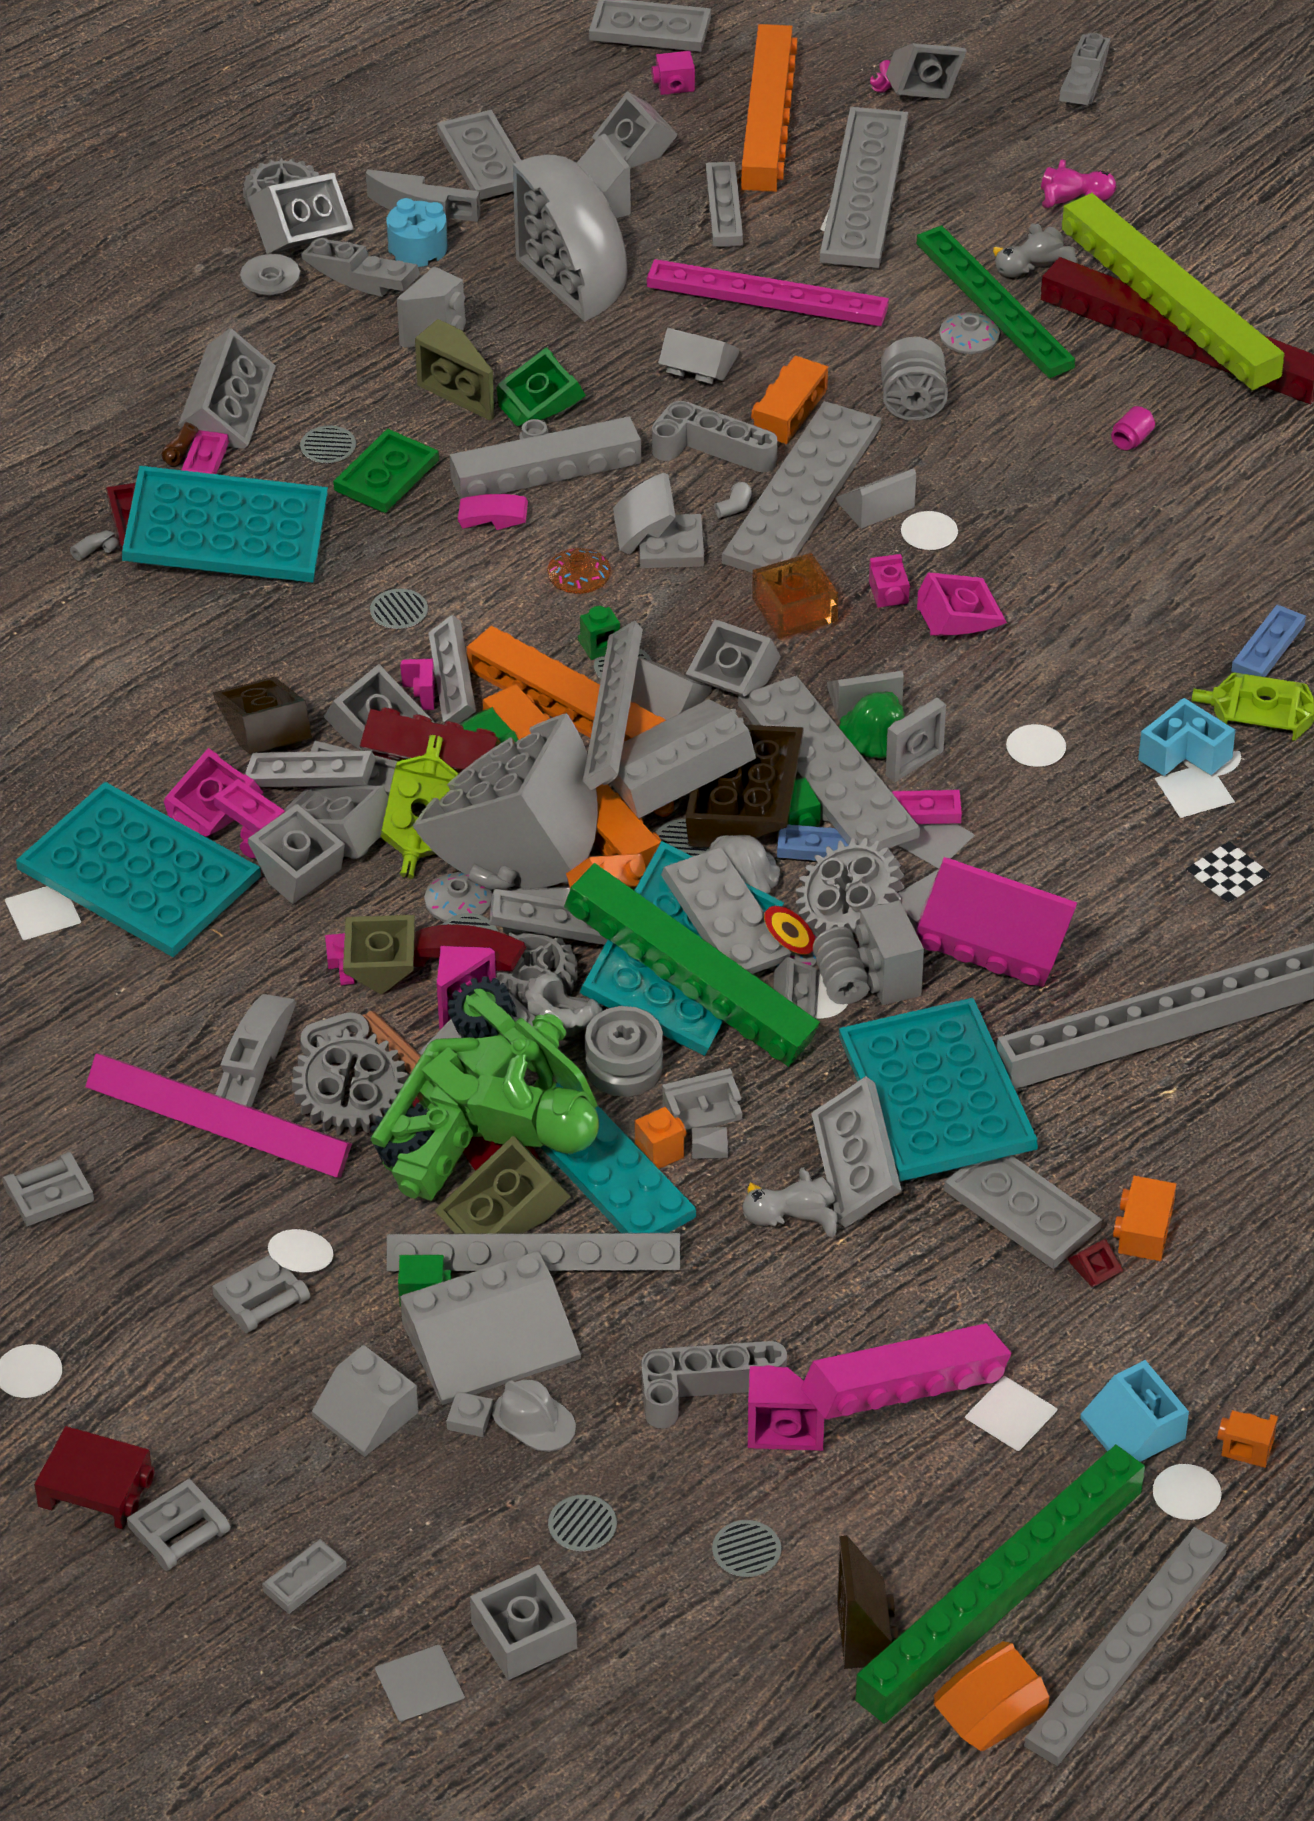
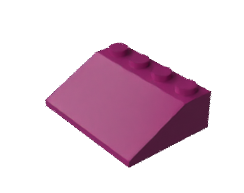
[915,857,1077,987]

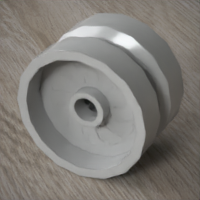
[585,1006,663,1097]

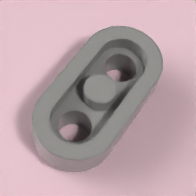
[300,1012,369,1056]

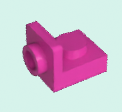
[400,659,435,710]

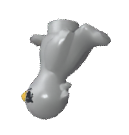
[993,223,1077,278]
[742,1167,838,1238]

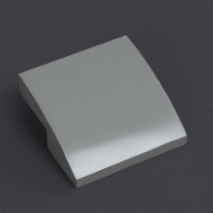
[613,473,676,555]

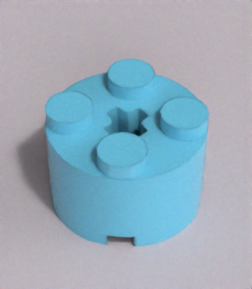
[386,198,448,267]

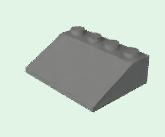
[610,699,756,819]
[400,1251,581,1405]

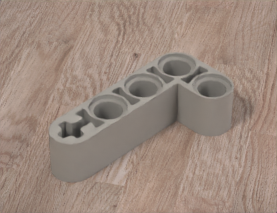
[652,401,778,472]
[641,1341,787,1429]

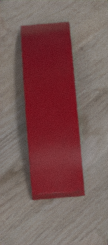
[414,924,526,971]

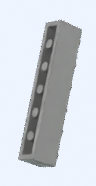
[450,416,641,499]

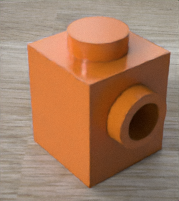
[635,1106,686,1169]

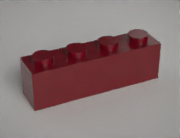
[359,707,501,773]

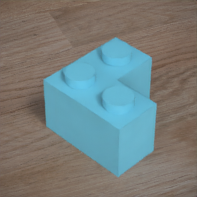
[1138,698,1235,776]

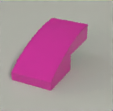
[458,494,528,530]

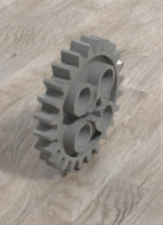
[796,838,904,935]
[292,1029,407,1136]

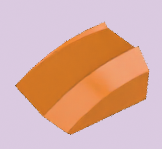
[934,1641,1049,1751]

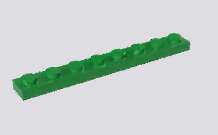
[916,225,1075,378]

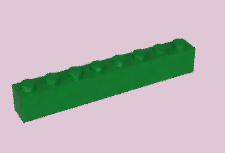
[564,863,820,1067]

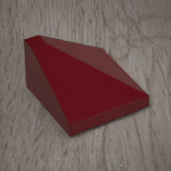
[1068,1238,1123,1287]

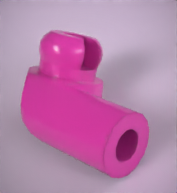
[870,60,892,93]

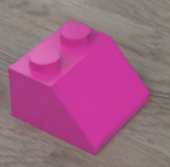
[748,1365,824,1451]

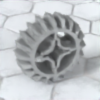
[243,158,319,216]
[496,930,578,1009]

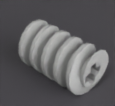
[813,927,870,1005]

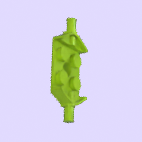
[1192,672,1314,740]
[380,735,459,878]

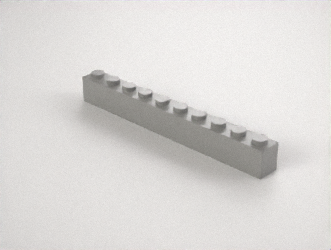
[997,943,1314,1089]

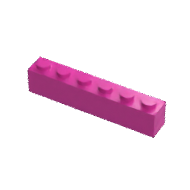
[801,1323,1012,1420]

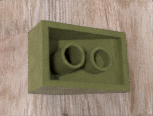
[415,319,494,421]
[435,1136,571,1234]

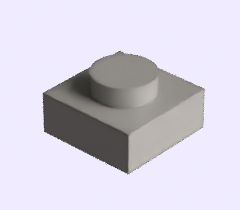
[446,1392,493,1437]

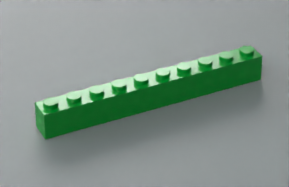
[855,1444,1145,1724]

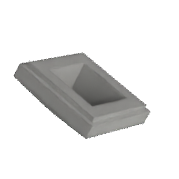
[691,1127,728,1159]

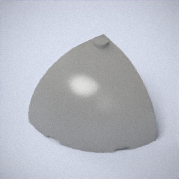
[513,155,628,322]
[413,713,598,889]

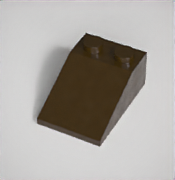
[213,677,312,754]
[837,1535,898,1669]

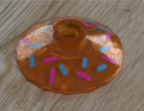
[547,548,611,594]

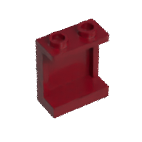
[34,1426,155,1529]

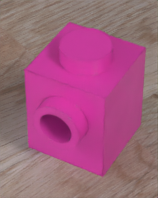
[651,51,695,95]

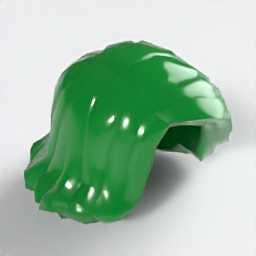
[839,691,905,759]

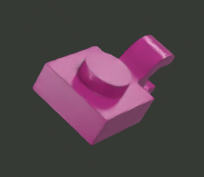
[325,933,354,985]

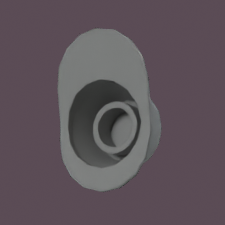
[492,1380,576,1452]

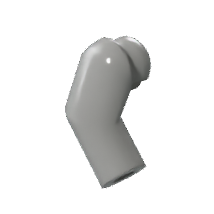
[70,530,119,561]

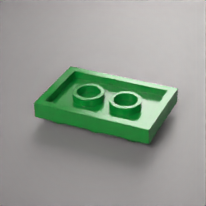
[333,428,439,513]

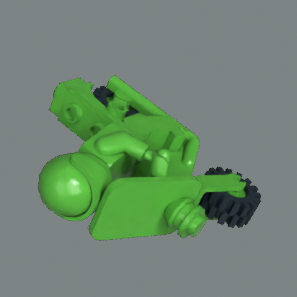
[371,977,599,1201]

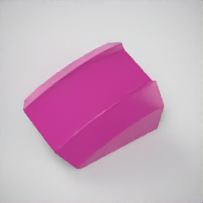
[917,572,1007,636]
[164,748,264,837]

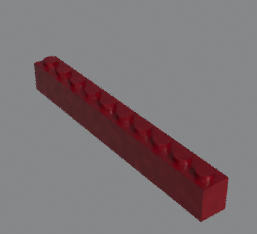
[1040,257,1314,405]

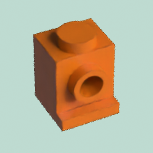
[1217,1410,1278,1468]

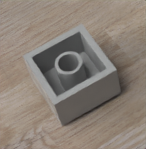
[856,900,924,1005]
[470,1565,577,1680]

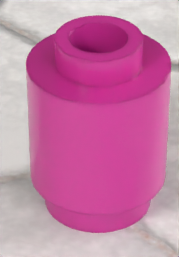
[1111,406,1155,450]

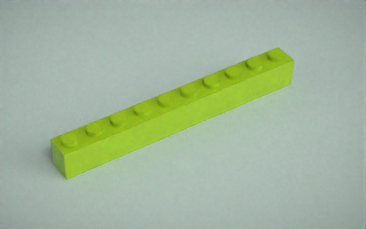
[1062,193,1284,390]

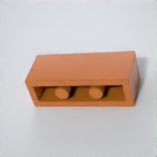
[751,355,828,444]

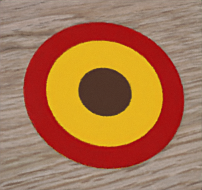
[764,906,815,954]

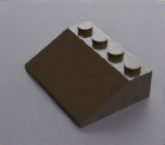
[686,725,804,847]

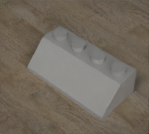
[178,328,276,449]

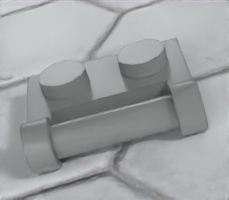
[2,1152,94,1226]
[212,1255,310,1333]
[127,1478,231,1571]

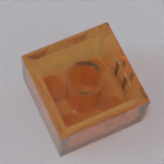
[752,552,838,639]

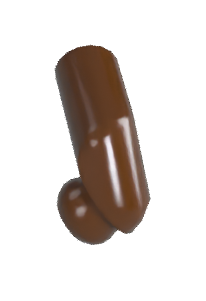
[162,422,198,466]

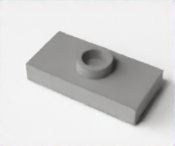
[262,1539,347,1614]

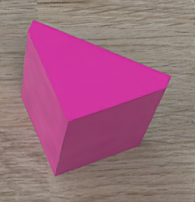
[437,946,496,1030]

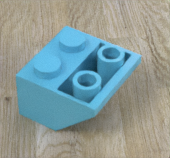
[1080,1360,1189,1462]

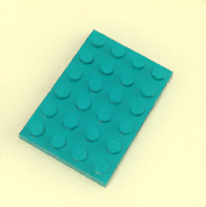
[122,466,328,583]
[16,782,261,957]
[580,841,784,1056]
[839,998,1038,1182]

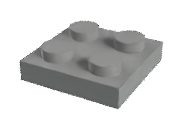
[639,514,704,568]
[886,698,946,782]

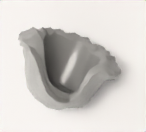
[709,835,780,894]
[525,972,603,1038]

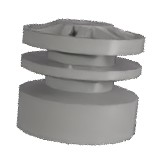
[881,337,948,420]

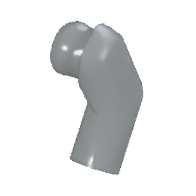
[714,482,752,518]
[468,864,517,890]

